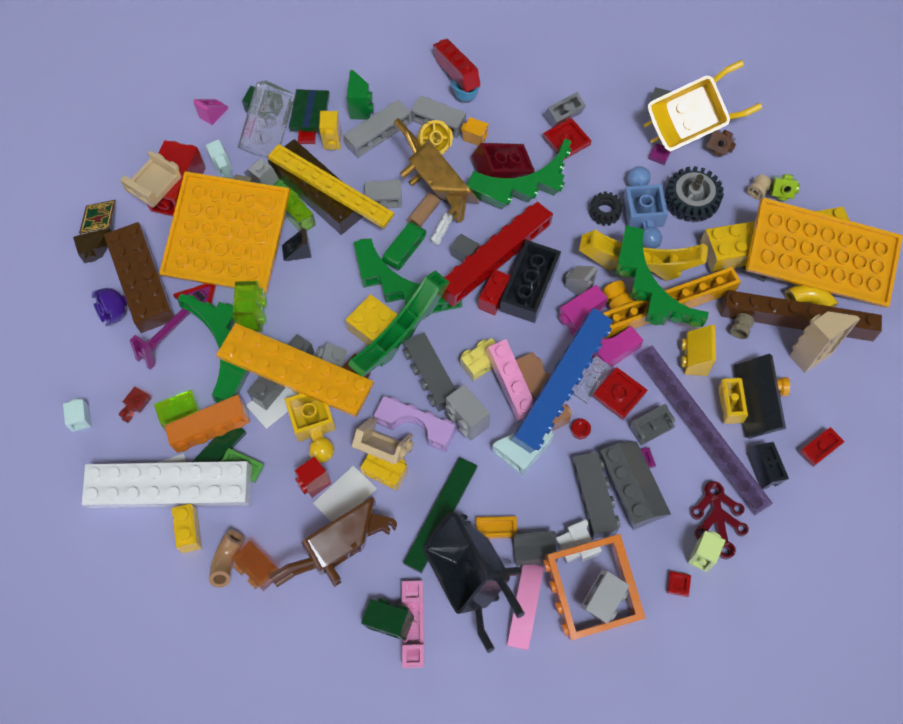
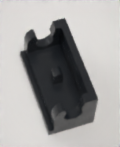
[747,442,789,490]

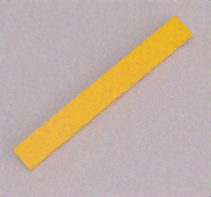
[268,144,394,229]

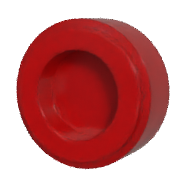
[571,419,591,440]

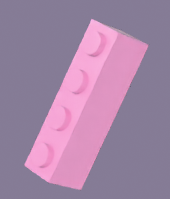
[485,339,534,421]

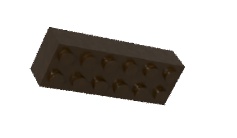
[268,139,363,235]

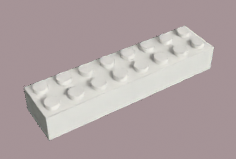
[82,461,252,508]

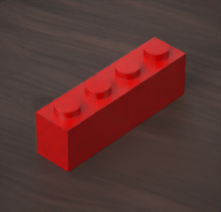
[433,38,481,92]

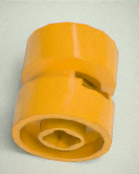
[602,280,634,310]

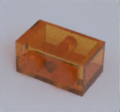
[231,541,278,592]

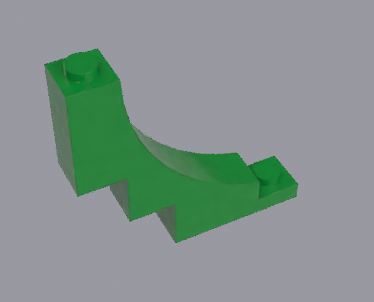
[354,238,462,313]

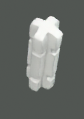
[431,213,452,245]

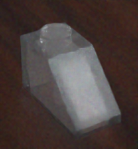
[573,356,612,404]

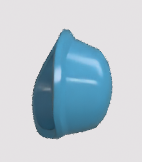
[451,80,481,102]

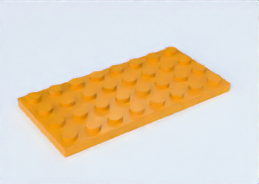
[745,197,903,308]

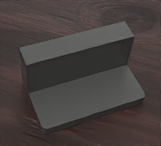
[514,531,558,566]

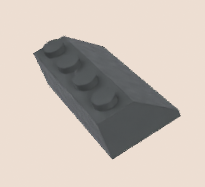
[600,441,671,530]

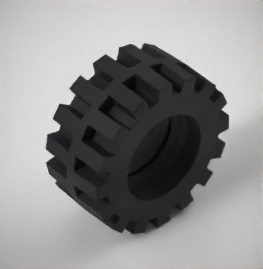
[589,191,623,226]

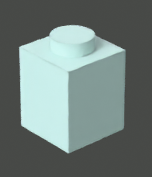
[63,399,92,432]

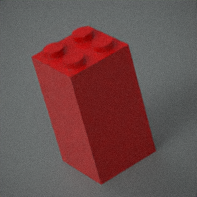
[147,140,206,217]

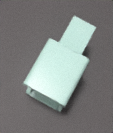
[205,140,233,178]

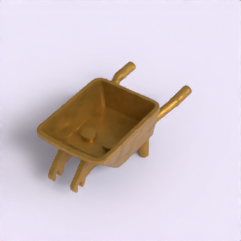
[394,118,480,223]

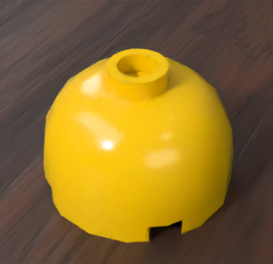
[417,120,453,154]

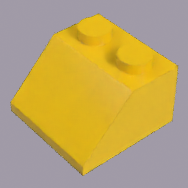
[681,325,716,376]

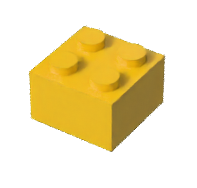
[345,294,398,345]

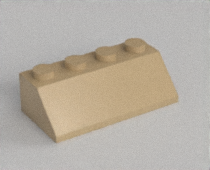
[789,311,860,373]

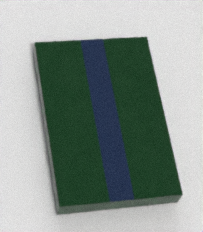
[289,89,330,132]

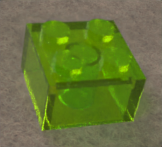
[233,281,267,332]

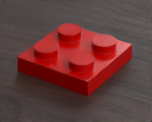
[543,117,592,160]
[592,367,648,420]

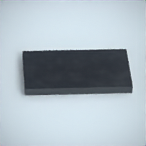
[733,353,786,439]

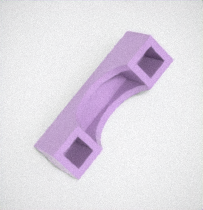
[374,396,456,452]

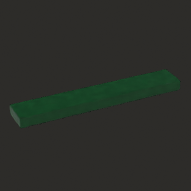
[403,457,478,574]

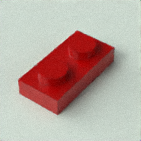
[800,427,845,467]

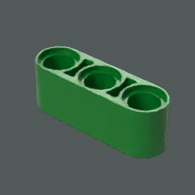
[382,222,427,271]

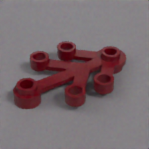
[690,481,749,560]

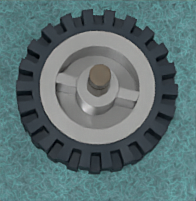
[665,166,724,222]

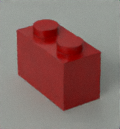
[478,269,511,316]
[294,456,331,498]

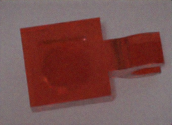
[118,386,152,423]

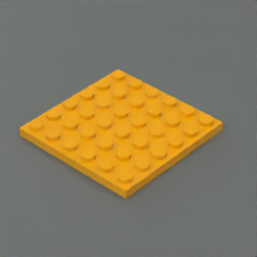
[159,171,291,294]

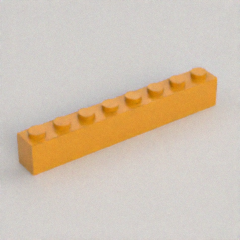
[603,266,741,339]

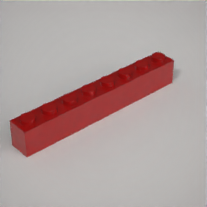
[442,201,553,307]

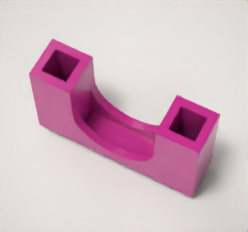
[559,285,643,371]

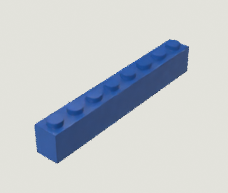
[510,308,613,453]

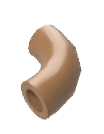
[209,530,245,588]

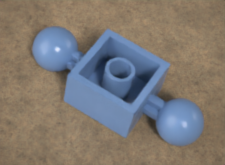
[623,166,668,249]

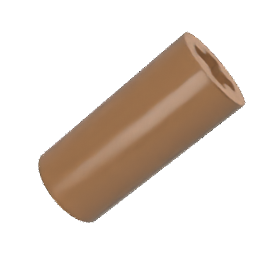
[407,193,440,227]

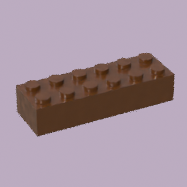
[104,222,175,333]

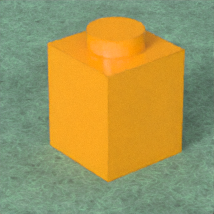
[461,117,489,146]

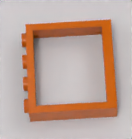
[543,534,646,640]

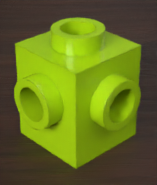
[769,174,800,201]

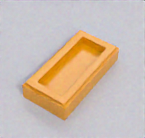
[476,516,518,539]

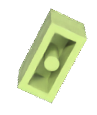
[688,531,726,572]

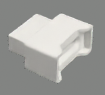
[556,519,602,564]

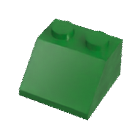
[347,70,374,120]

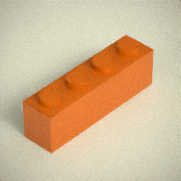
[164,395,250,453]

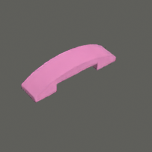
[507,564,544,650]
[402,581,425,668]

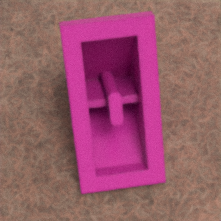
[193,99,228,125]

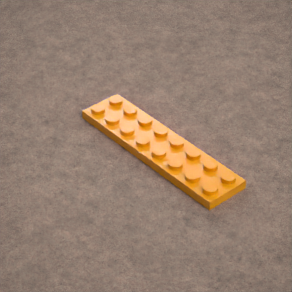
[216,323,374,417]

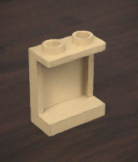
[120,151,181,207]
[351,417,414,465]

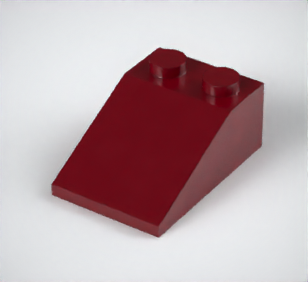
[471,143,535,179]

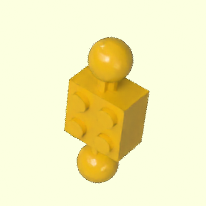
[285,390,336,463]

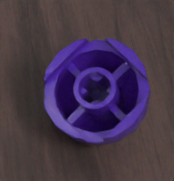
[92,288,128,326]

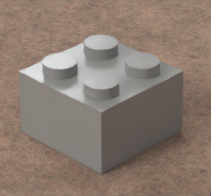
[445,384,490,441]

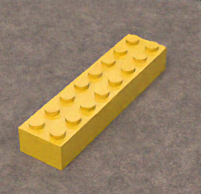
[700,207,850,272]

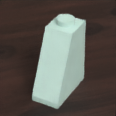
[492,430,554,476]

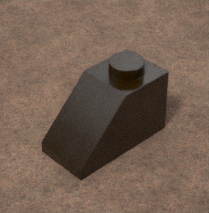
[73,228,112,264]

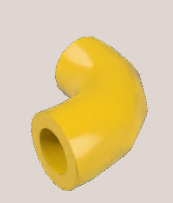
[785,285,839,307]

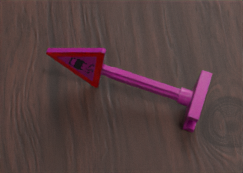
[130,284,216,370]

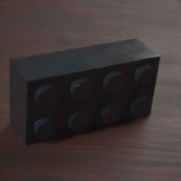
[500,240,561,323]

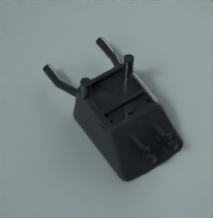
[424,512,525,653]

